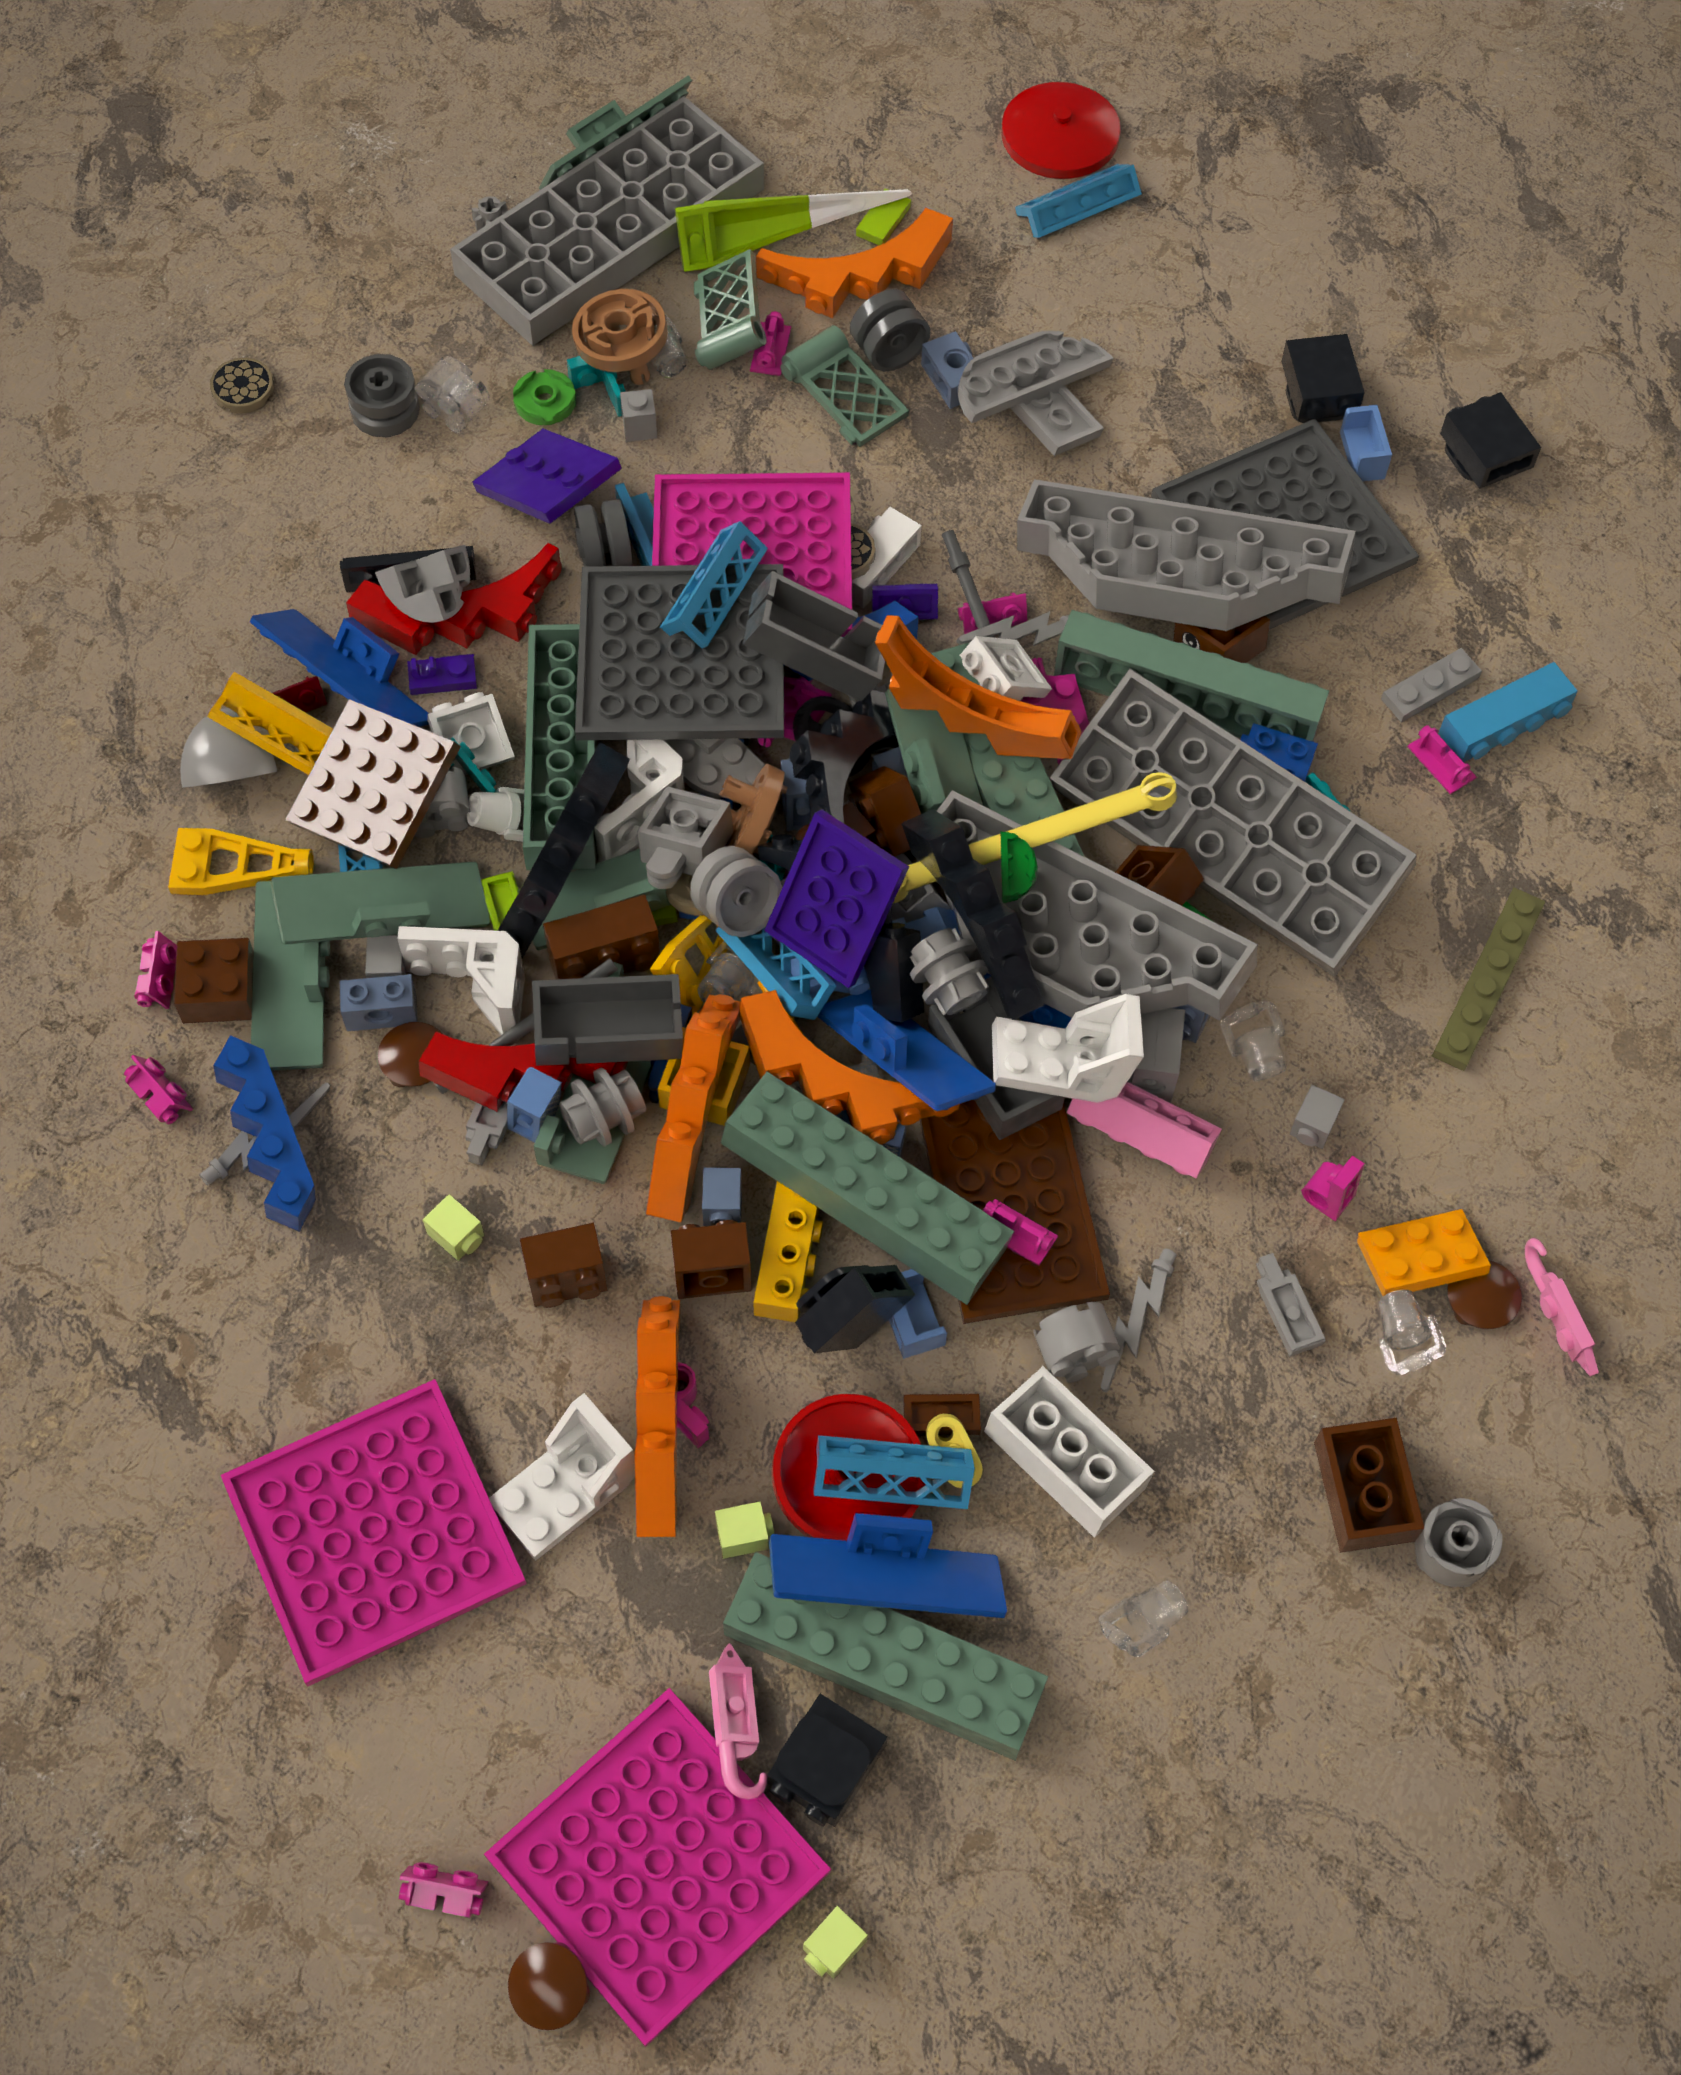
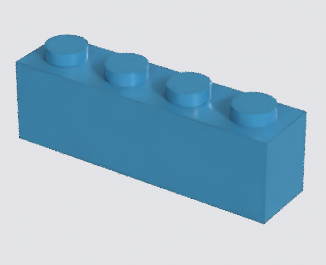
[1438,662,1578,762]

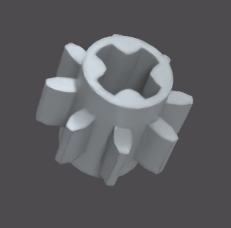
[472,196,507,231]

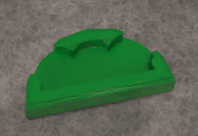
[1000,831,1038,904]

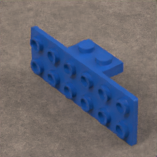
[250,609,429,727]
[817,989,996,1111]
[769,1513,1007,1618]

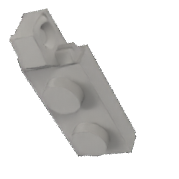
[465,1084,518,1166]
[1256,1253,1326,1357]

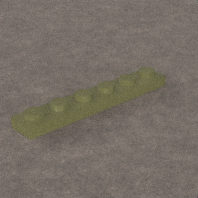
[1432,887,1546,1071]

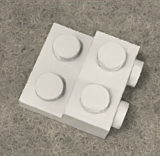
[960,636,1052,701]
[428,692,515,775]

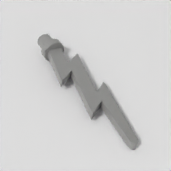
[956,611,1069,646]
[199,1083,330,1186]
[1101,1249,1177,1392]

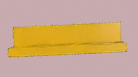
[207,672,333,775]

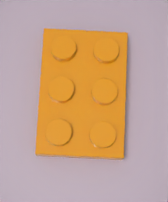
[1357,1209,1491,1298]

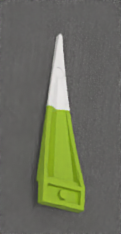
[675,189,912,272]

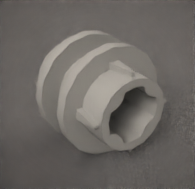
[910,928,989,1015]
[559,1067,646,1147]

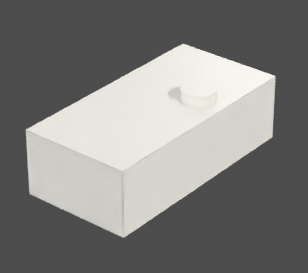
[984,1366,1155,1538]

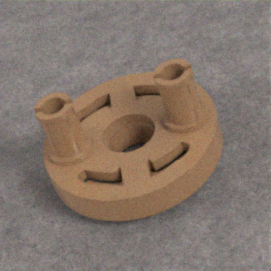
[572,289,668,385]
[720,764,788,858]

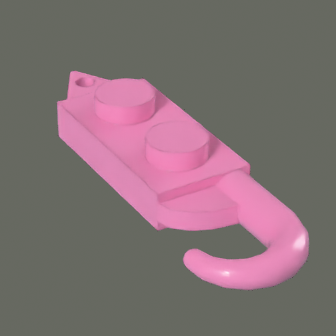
[1525,1238,1599,1376]
[709,1643,767,1800]

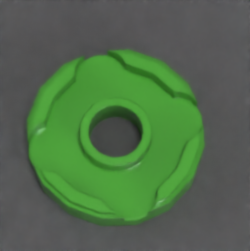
[513,369,576,425]

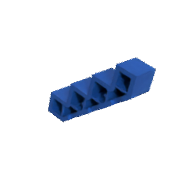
[213,1035,316,1232]

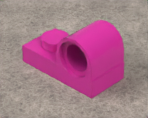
[1301,1156,1365,1221]
[677,1362,709,1448]

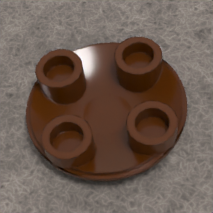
[378,1022,442,1087]
[1447,1260,1522,1329]
[508,1942,590,2030]

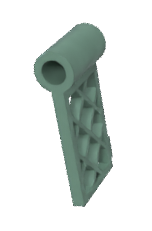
[693,249,767,370]
[780,325,909,447]

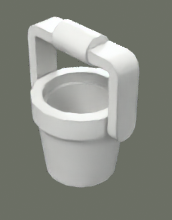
[467,787,524,842]

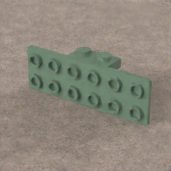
[539,75,693,190]
[885,688,983,883]
[517,849,671,951]
[271,862,490,944]
[251,881,330,1071]

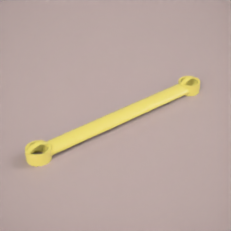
[893,772,1177,903]

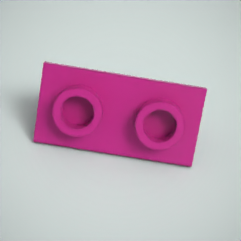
[750,311,791,376]
[958,593,1028,634]
[1407,725,1477,794]
[134,931,177,1009]
[124,1055,193,1124]
[983,1199,1058,1266]
[399,1862,489,1918]

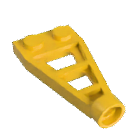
[168,828,314,895]
[650,915,729,1016]

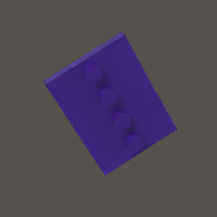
[472,428,622,524]
[764,810,909,988]

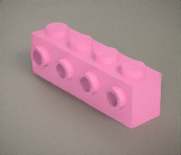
[1067,1082,1222,1178]

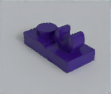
[872,583,938,620]
[407,654,477,695]

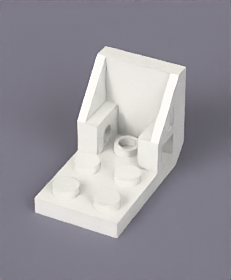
[594,739,685,862]
[397,926,525,1035]
[992,994,1144,1103]
[489,1393,635,1561]

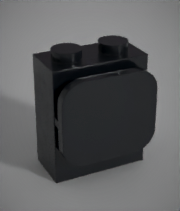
[1281,334,1365,423]
[1440,392,1541,489]
[795,1265,915,1354]
[767,1693,888,1827]

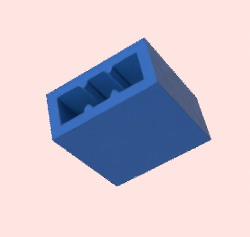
[1240,723,1318,782]

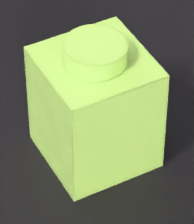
[423,1194,484,1261]
[715,1501,774,1559]
[803,1906,868,1979]

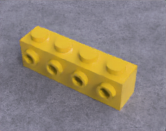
[753,1181,823,1322]

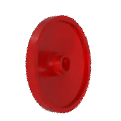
[1001,82,1120,179]
[772,1394,925,1541]

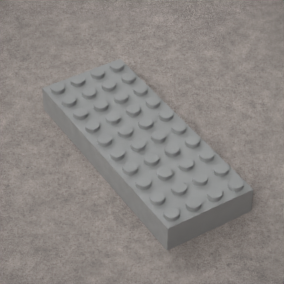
[450,96,764,346]
[1049,669,1417,977]

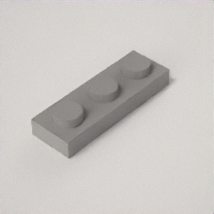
[1381,648,1482,723]

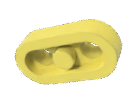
[926,1414,983,1488]

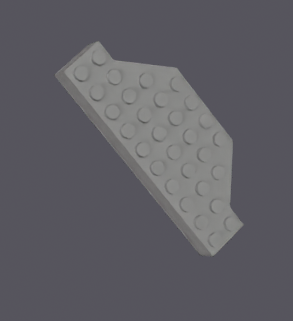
[1017,479,1356,631]
[916,790,1258,1020]

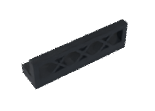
[340,546,476,592]

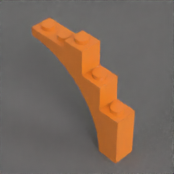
[756,208,953,318]
[875,615,1082,759]
[739,990,960,1145]
[646,994,741,1223]
[635,1296,681,1537]

